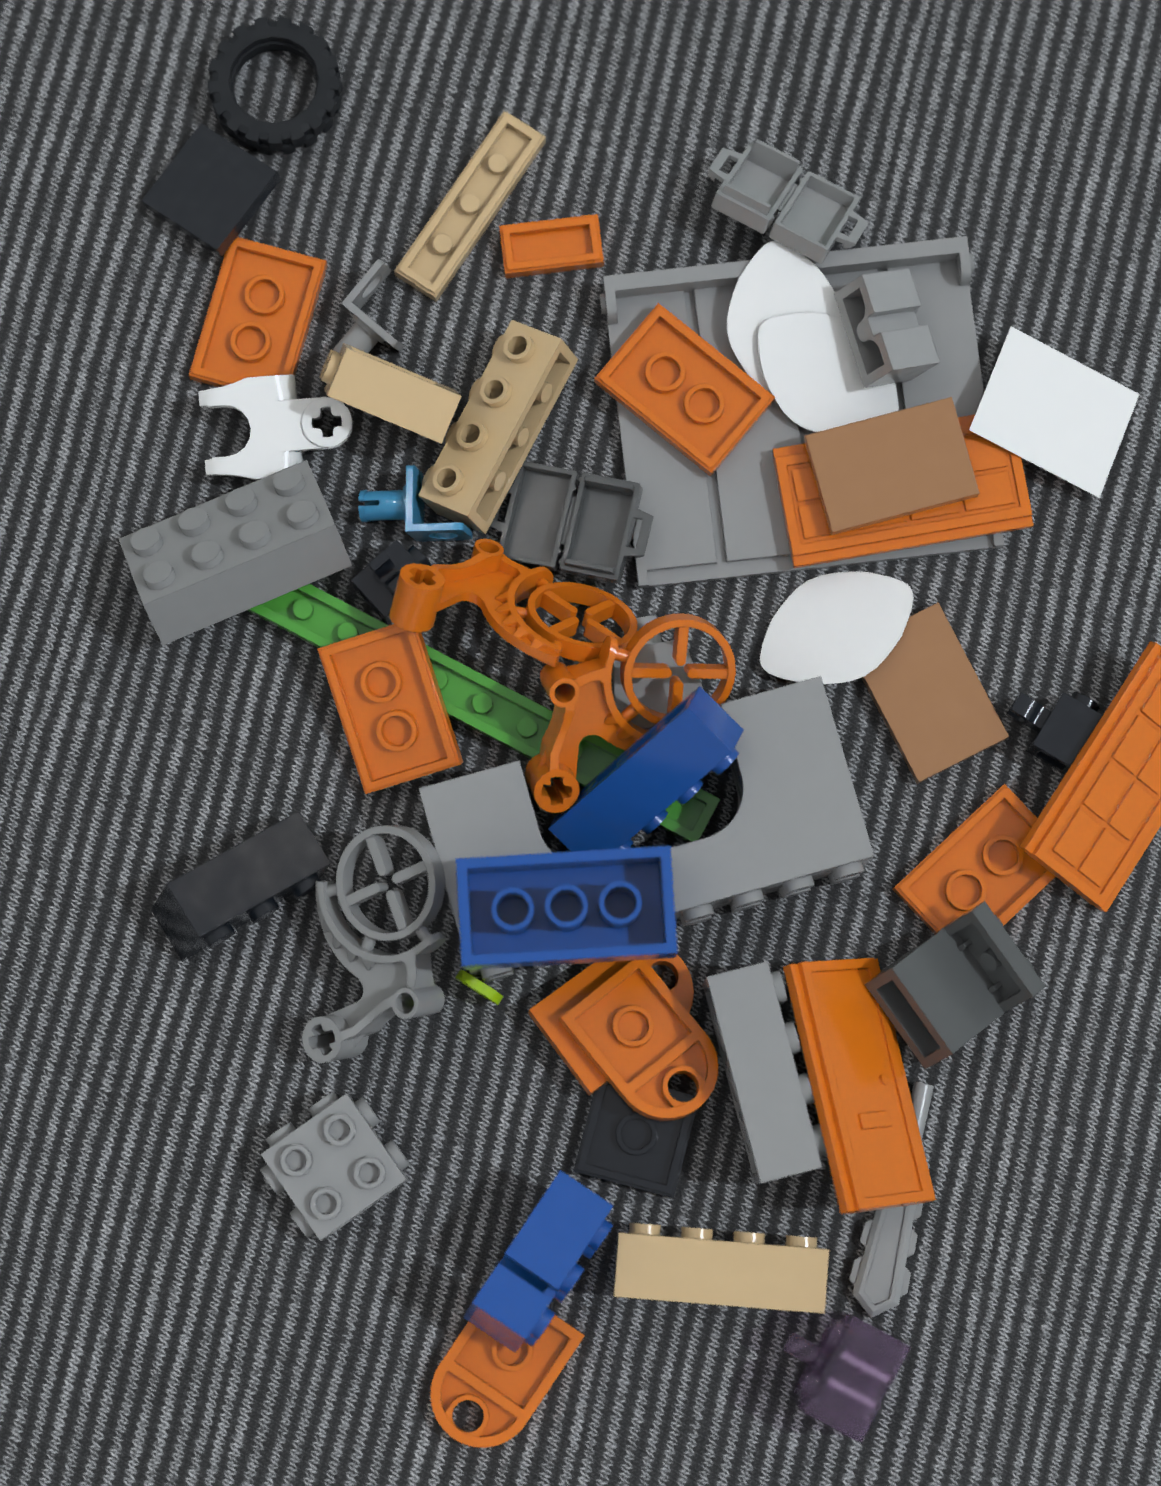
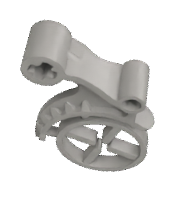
[302,825,446,1063]

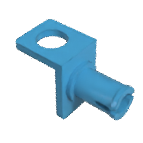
[358,465,472,542]

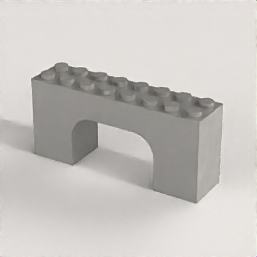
[418,676,874,983]

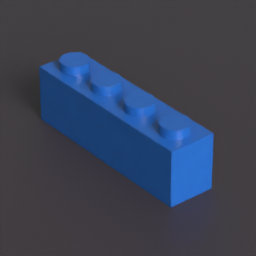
[548,686,744,852]

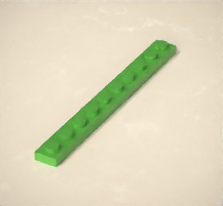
[248,584,720,842]

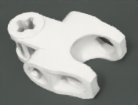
[198,375,353,481]

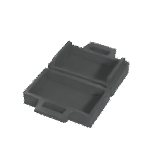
[490,461,654,584]

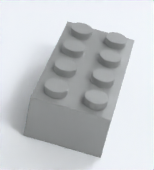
[119,460,352,645]
[702,961,827,1184]

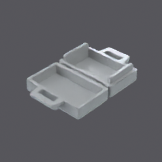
[708,139,869,264]

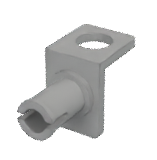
[326,259,405,356]

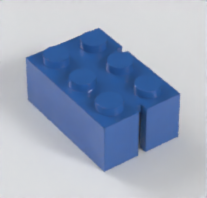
[463,1170,613,1353]

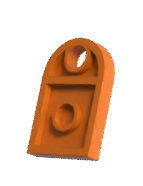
[528,955,694,1096]
[559,960,719,1121]
[430,1315,585,1448]

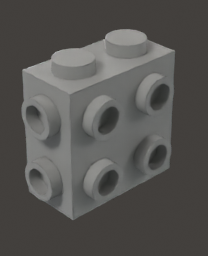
[260,1092,410,1241]

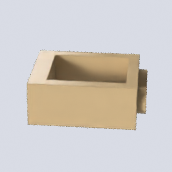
[319,343,461,444]

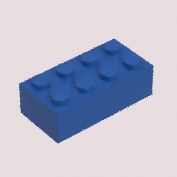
[456,846,678,970]

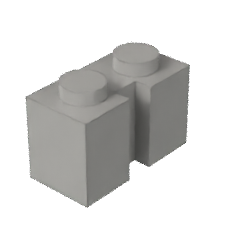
[834,268,940,388]

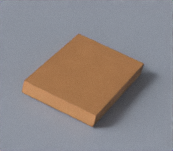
[804,397,980,535]
[861,603,1009,784]

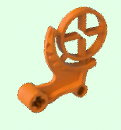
[389,539,638,668]
[524,613,736,813]

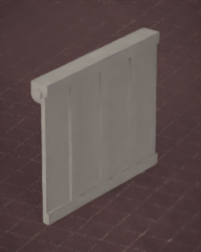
[599,236,1005,589]

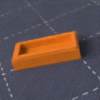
[499,214,604,279]

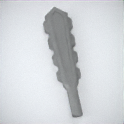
[849,1082,934,1318]

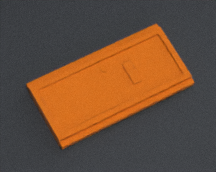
[772,414,1034,568]
[1020,641,1161,913]
[783,958,936,1214]

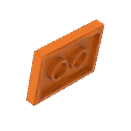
[188,237,328,387]
[594,303,775,477]
[317,624,464,794]
[892,784,1055,934]

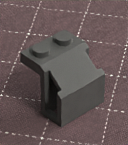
[865,901,1046,1069]

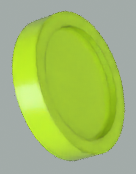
[455,969,504,1005]

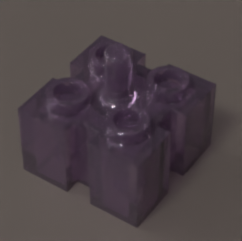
[783,1312,911,1443]

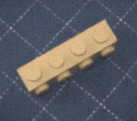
[418,320,578,534]
[613,1223,829,1314]

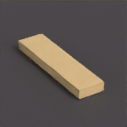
[394,110,546,302]

